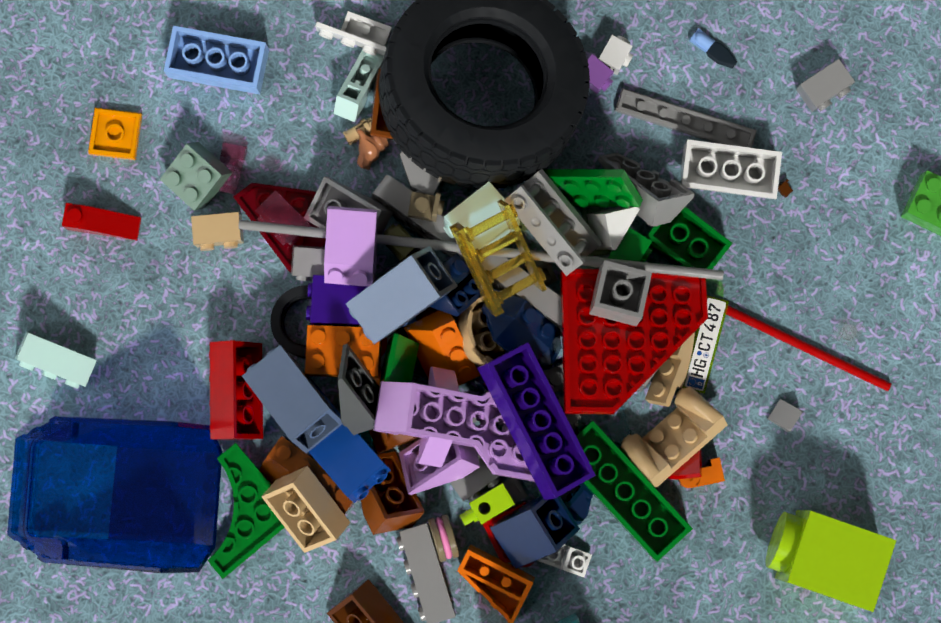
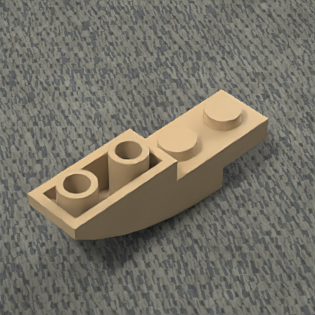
[645,332,695,407]

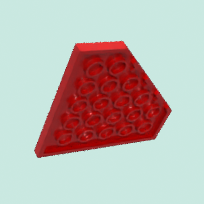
[561,269,708,414]

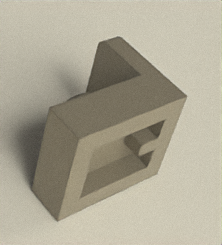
[408,192,445,222]

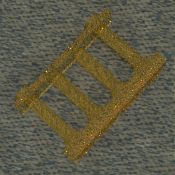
[450,199,547,317]

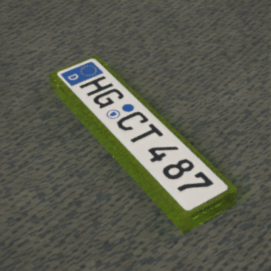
[682,296,729,394]

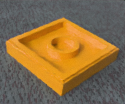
[88,108,143,160]

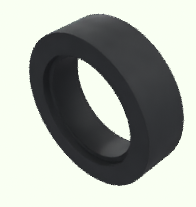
[270,285,312,358]

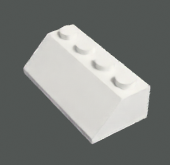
[681,139,782,199]

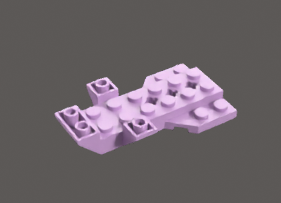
[373,367,554,482]

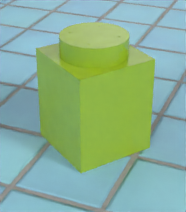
[765,510,896,612]

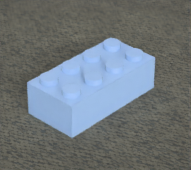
[164,26,269,95]

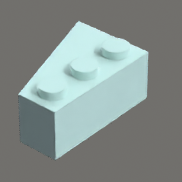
[15,331,97,389]

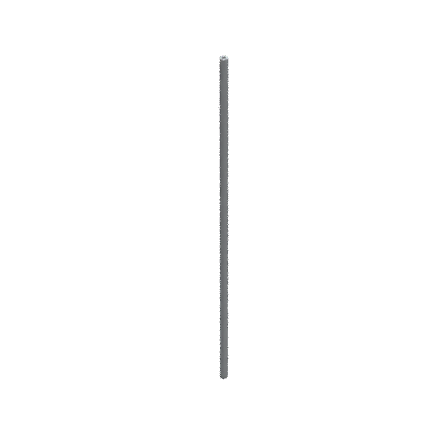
[239,220,724,280]

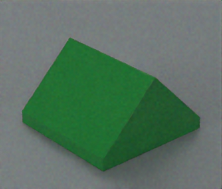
[379,333,419,386]

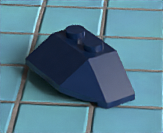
[481,289,562,368]

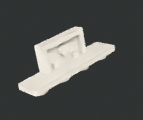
[315,11,392,56]

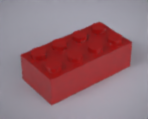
[209,340,263,440]

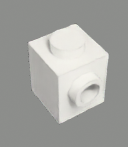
[599,35,633,75]

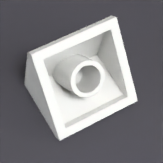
[587,207,640,250]

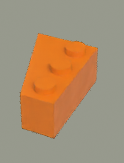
[457,544,535,623]

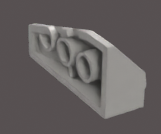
[598,153,695,226]

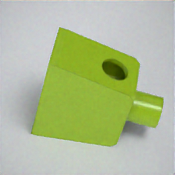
[459,483,515,528]

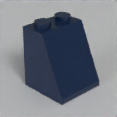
[490,495,580,569]

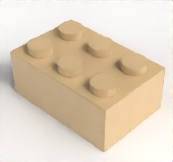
[261,466,350,553]

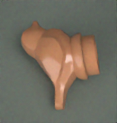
[356,128,389,170]

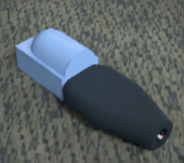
[689,28,738,69]

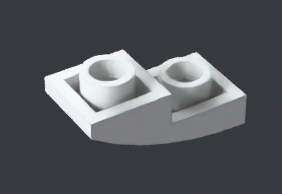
[537,545,592,577]

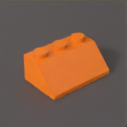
[403,310,480,386]

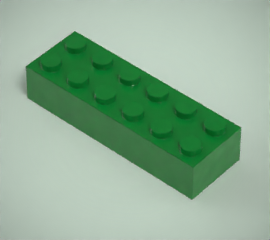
[576,421,693,562]

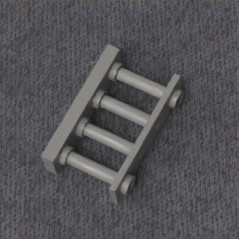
[504,169,602,276]

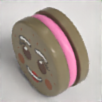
[428,514,459,562]

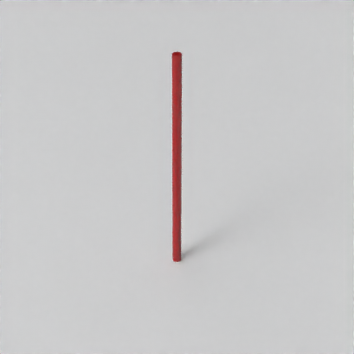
[707,295,892,392]

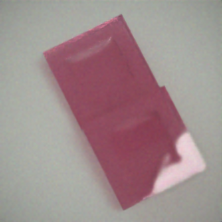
[219,141,248,195]

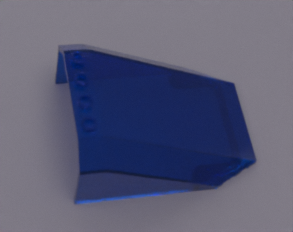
[7,416,223,573]

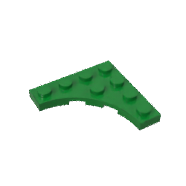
[207,442,285,579]

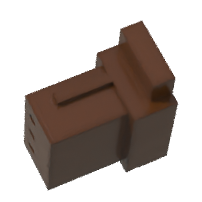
[778,179,793,198]

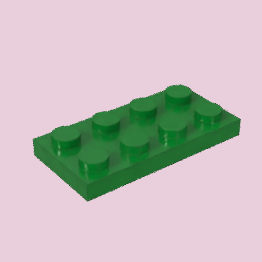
[544,169,643,208]

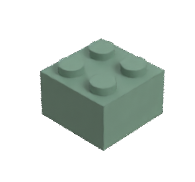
[160,142,233,211]

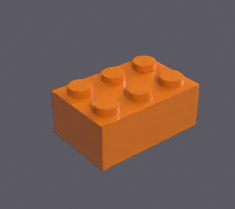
[305,325,382,379]

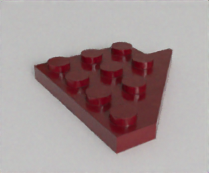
[233,183,326,272]

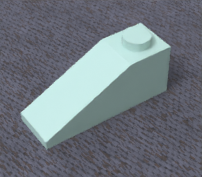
[334,49,384,122]

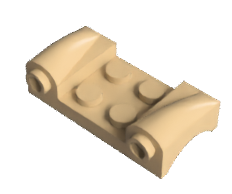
[620,387,728,488]

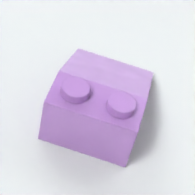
[324,206,377,287]
[399,438,480,495]

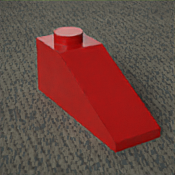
[62,203,142,241]

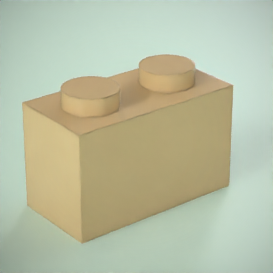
[191,212,244,251]

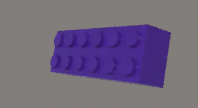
[478,342,596,500]

